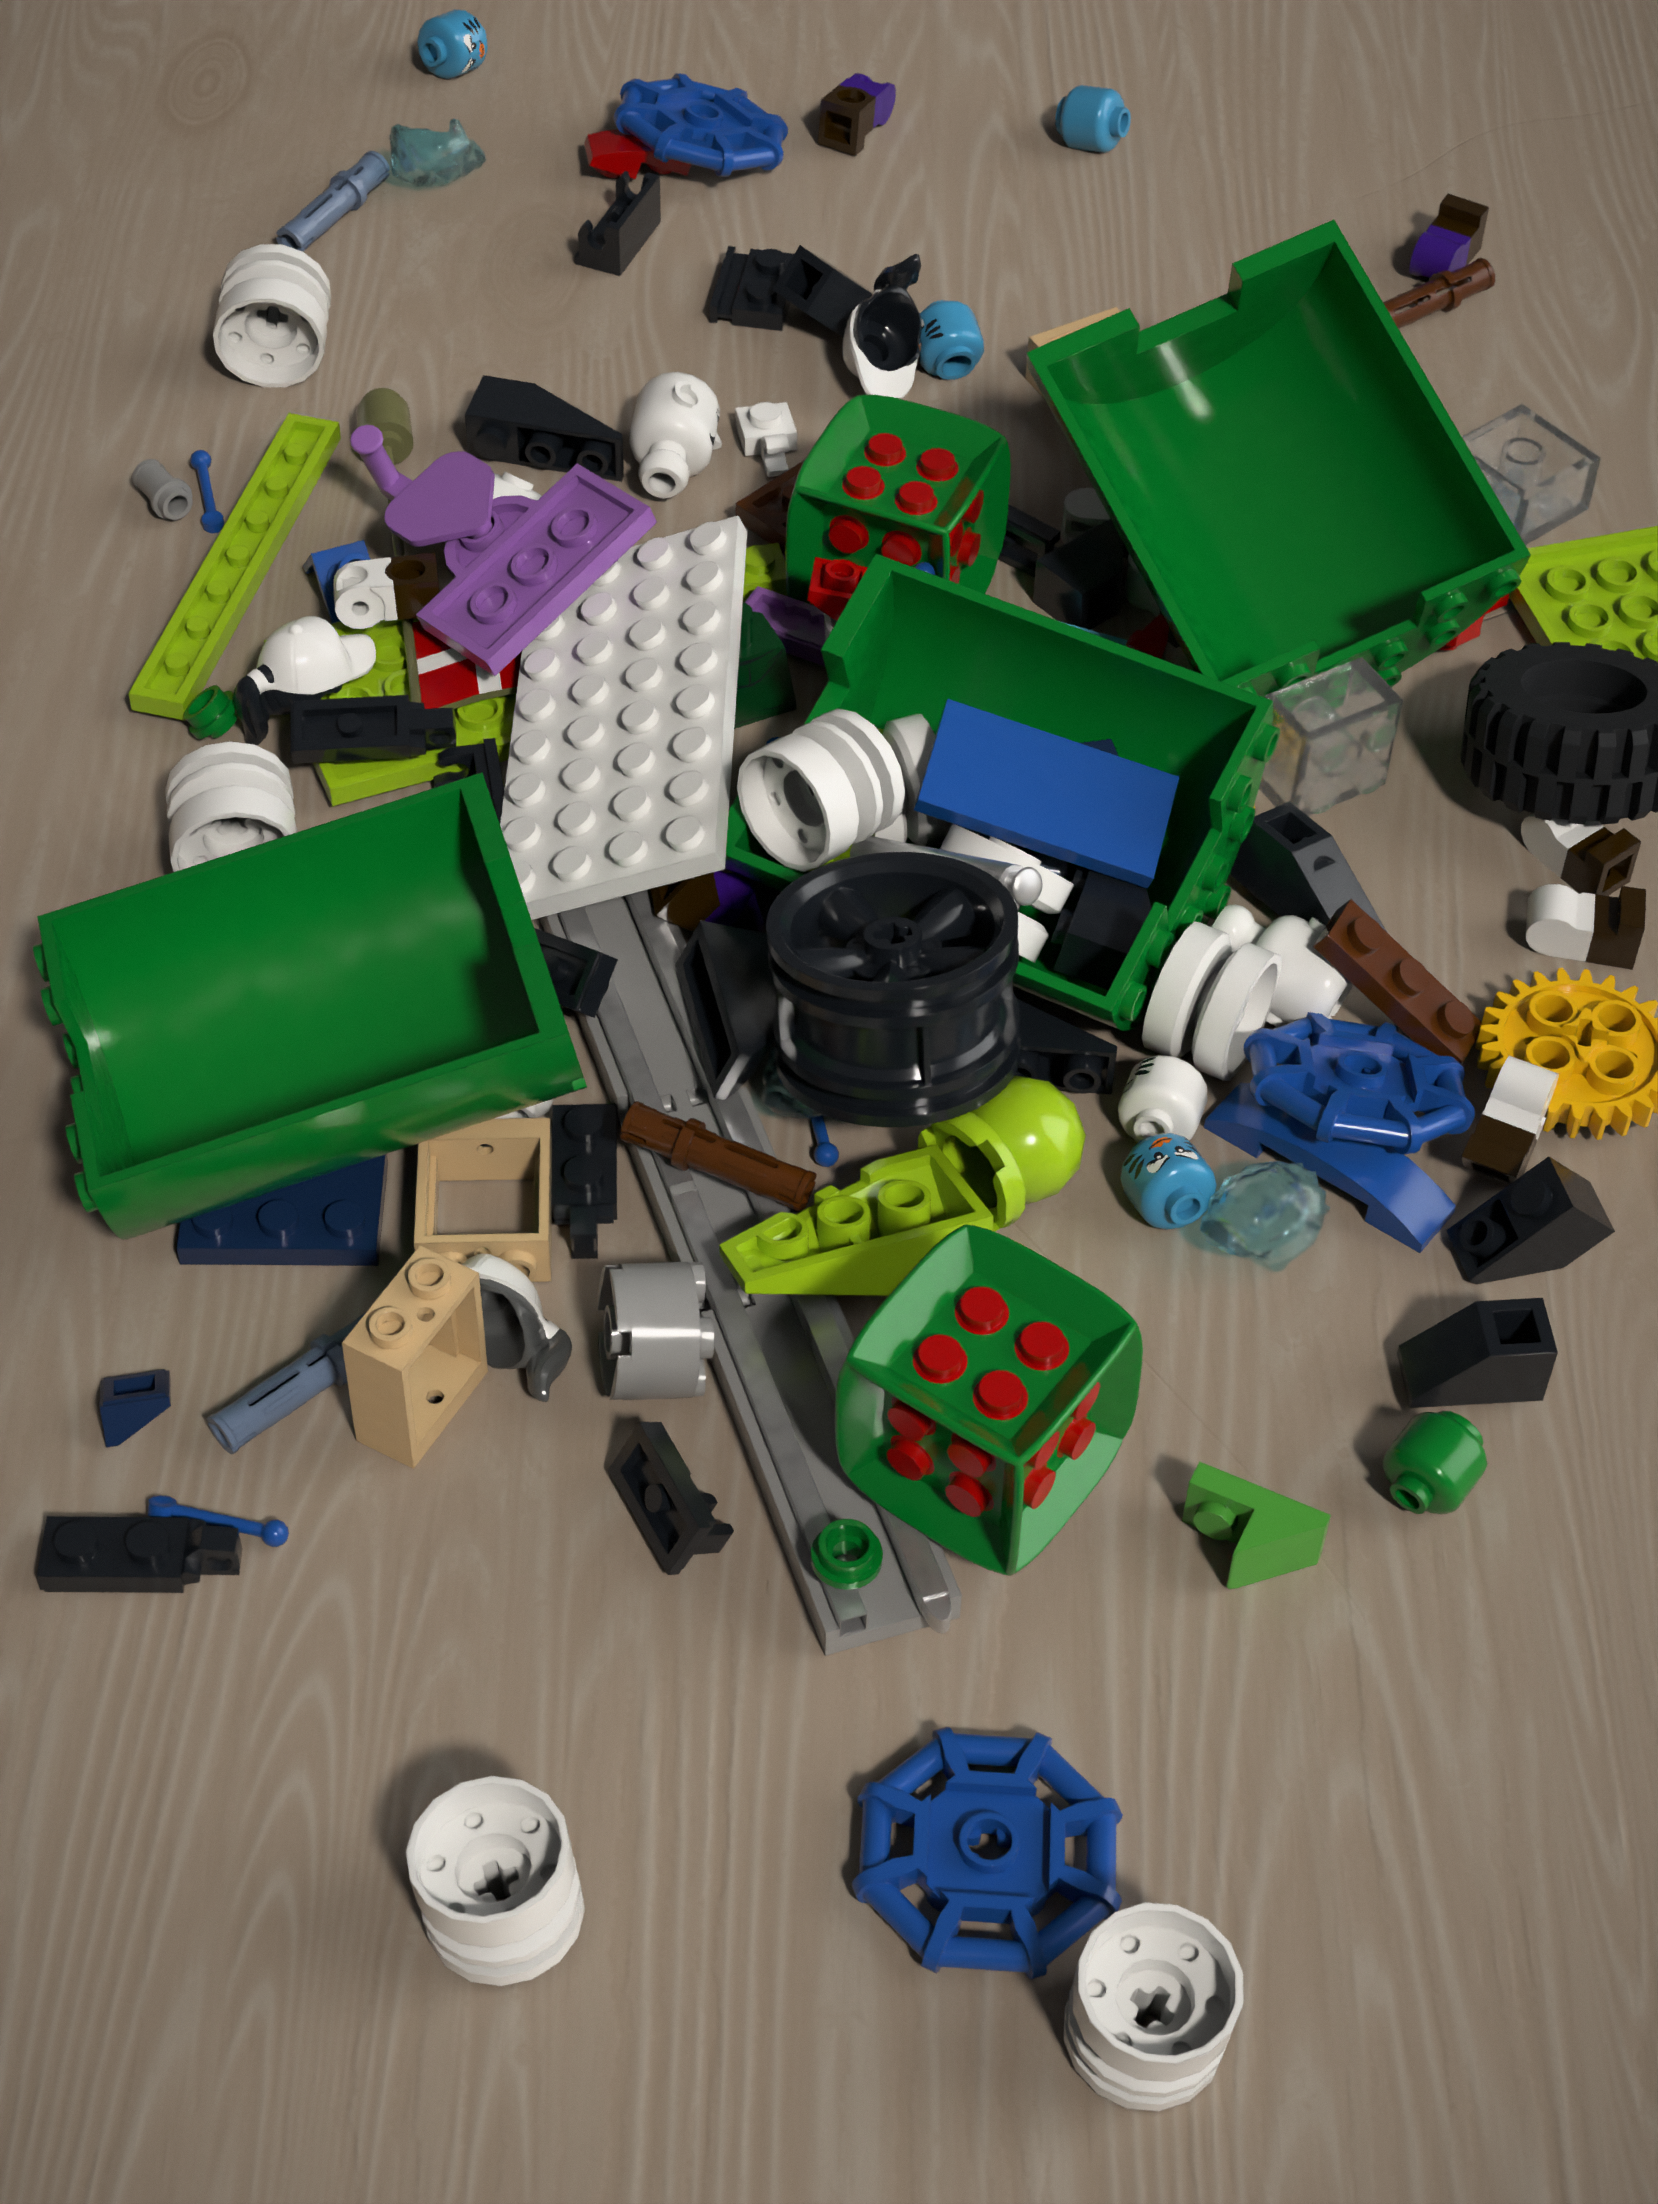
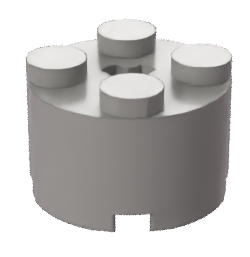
[598,1262,714,1400]

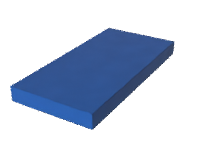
[913,699,1179,889]

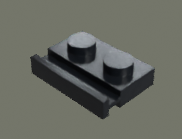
[709,246,794,331]

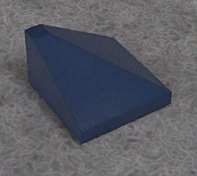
[100,1369,171,1448]

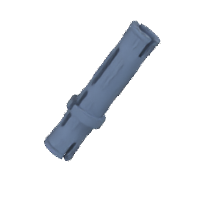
[276,151,390,252]
[207,1309,369,1455]

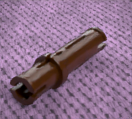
[1383,258,1495,329]
[620,1101,817,1212]

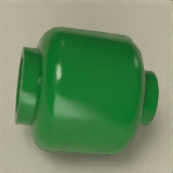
[1382,1410,1488,1515]

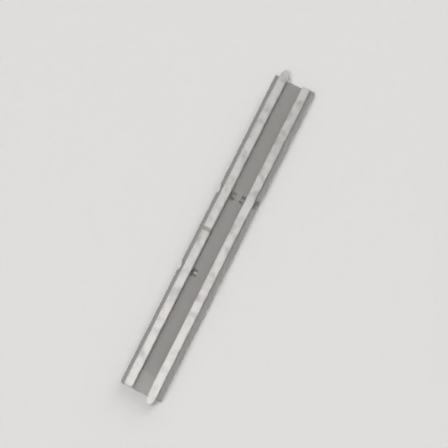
[539,889,962,1656]

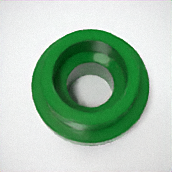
[184,685,238,739]
[811,1519,883,1590]

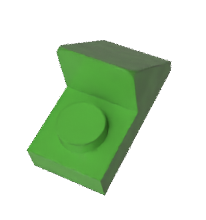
[1182,1462,1331,1589]

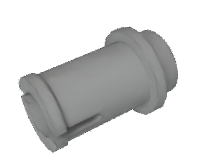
[132,459,193,520]

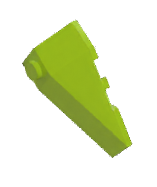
[719,1144,993,1296]

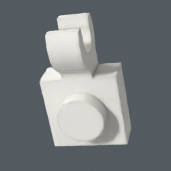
[735,402,797,477]

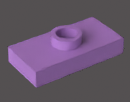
[745,586,825,666]

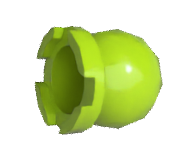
[918,1075,1086,1232]

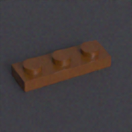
[1313,899,1482,1064]

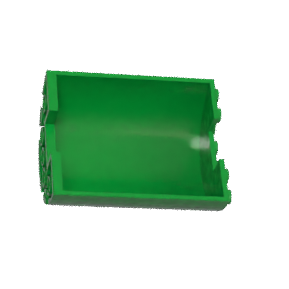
[1026,219,1531,724]
[725,554,1280,1031]
[33,773,587,1240]

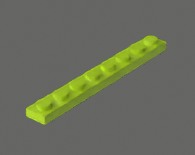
[128,413,341,721]

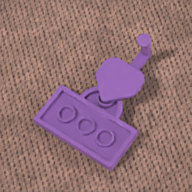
[350,425,657,677]

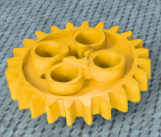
[1475,968,1658,1140]

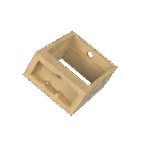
[414,1118,552,1282]
[342,1245,488,1469]

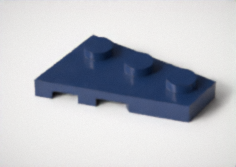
[177,1154,388,1266]

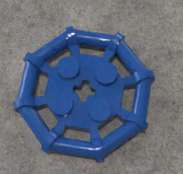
[614,73,788,177]
[1244,1012,1475,1154]
[852,1726,1123,1980]

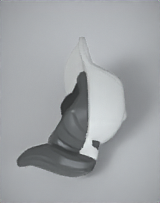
[462,1254,572,1402]

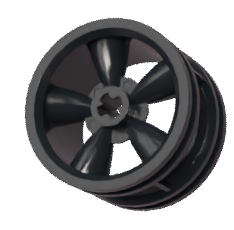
[766,852,1021,1127]

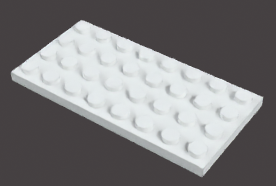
[500,515,747,920]

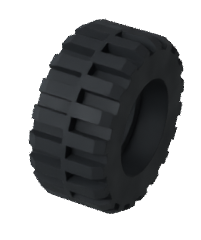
[1460,642,1658,825]

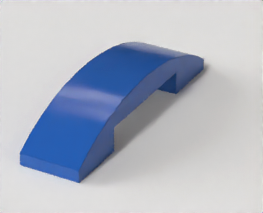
[1204,1082,1456,1253]

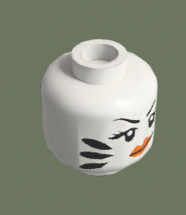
[1118,1055,1208,1142]

